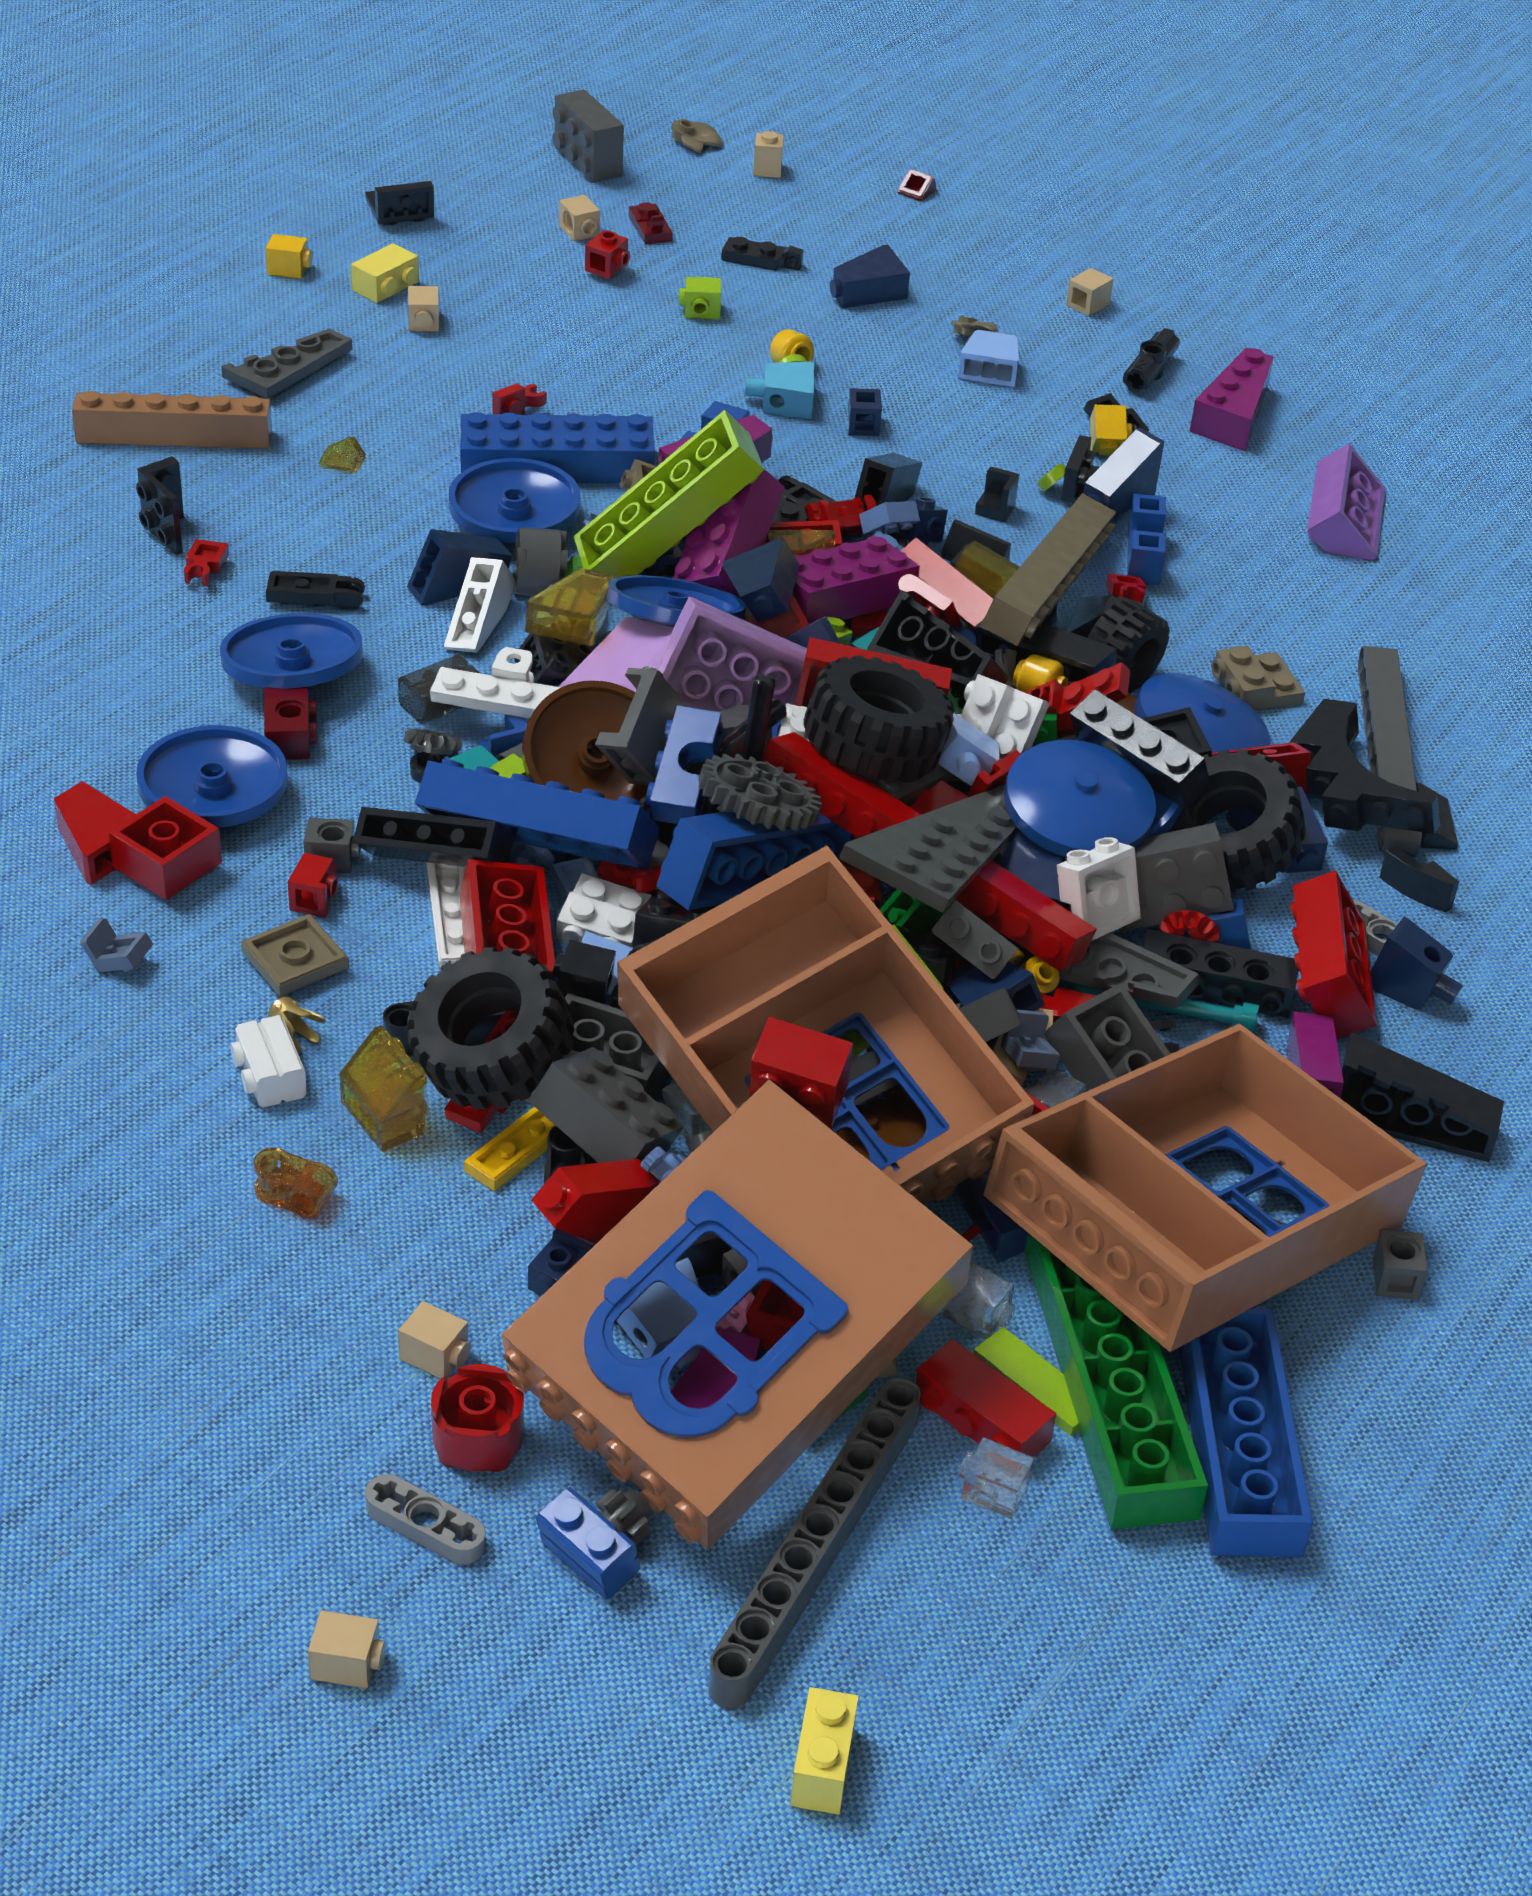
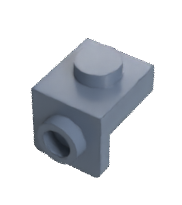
[80,918,153,973]
[1001,1010,1060,1072]

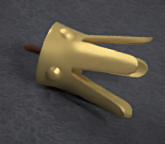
[268,997,326,1051]

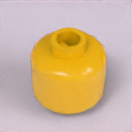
[770,329,815,363]
[1013,654,1068,693]

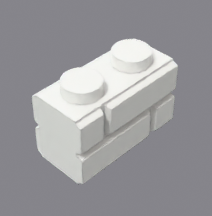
[230,1015,307,1108]

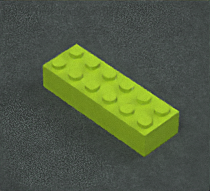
[574,410,764,592]

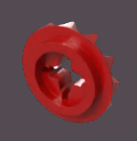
[1159,910,1220,943]

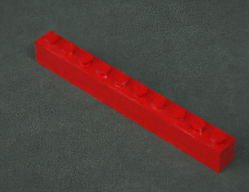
[761,732,1097,972]

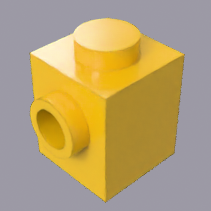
[265,234,313,279]
[1090,405,1132,456]

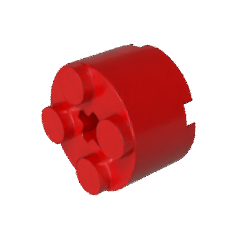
[431,1364,524,1472]

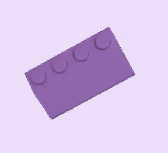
[1307,443,1385,561]

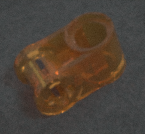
[253,1147,338,1218]

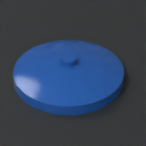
[449,458,581,543]
[606,575,746,627]
[220,613,363,689]
[1134,673,1270,752]
[136,725,288,828]
[1004,740,1156,857]

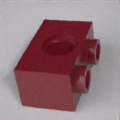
[264,687,317,760]

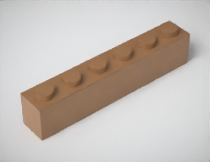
[72,391,272,449]

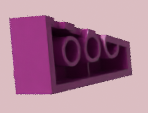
[1189,347,1274,451]

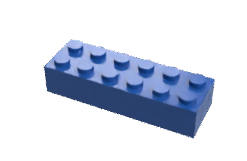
[460,412,655,484]
[415,759,660,870]
[656,811,855,910]
[1179,1307,1313,1557]

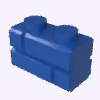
[536,1487,640,1600]

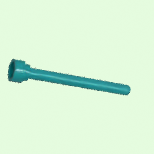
[1071,983,1259,1034]

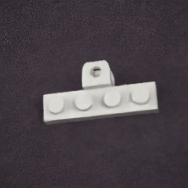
[430,647,561,718]

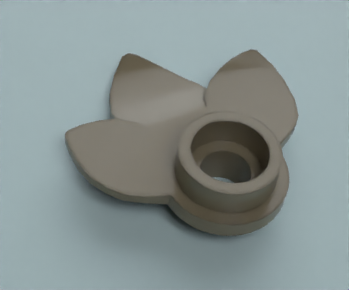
[671,119,723,153]
[951,316,998,337]

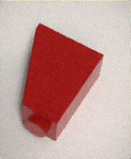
[54,781,136,885]
[531,1159,660,1244]

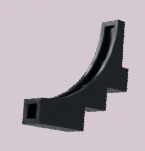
[1290,699,1440,834]

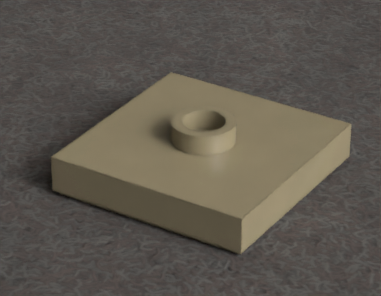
[241,914,349,997]

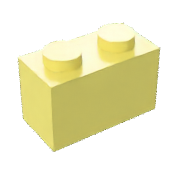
[351,243,419,303]
[790,1687,859,1815]

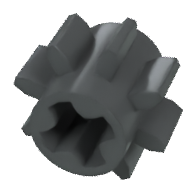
[596,1489,653,1546]

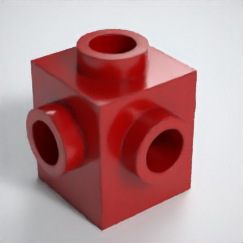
[585,230,630,279]

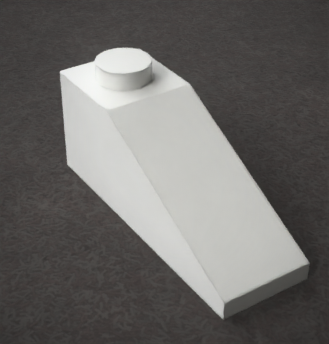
[444,557,516,653]

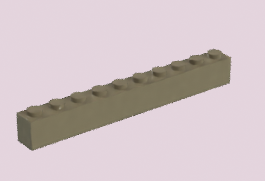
[980,493,1116,646]

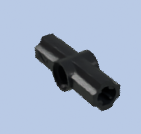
[1123,328,1180,394]

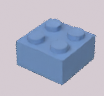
[859,501,920,536]

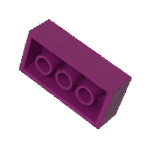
[673,469,784,599]
[792,536,920,624]

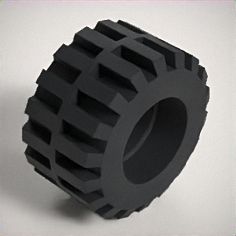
[1088,599,1170,693]

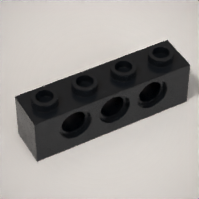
[1143,929,1299,1018]

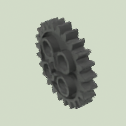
[698,754,822,831]

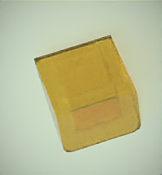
[319,436,366,472]

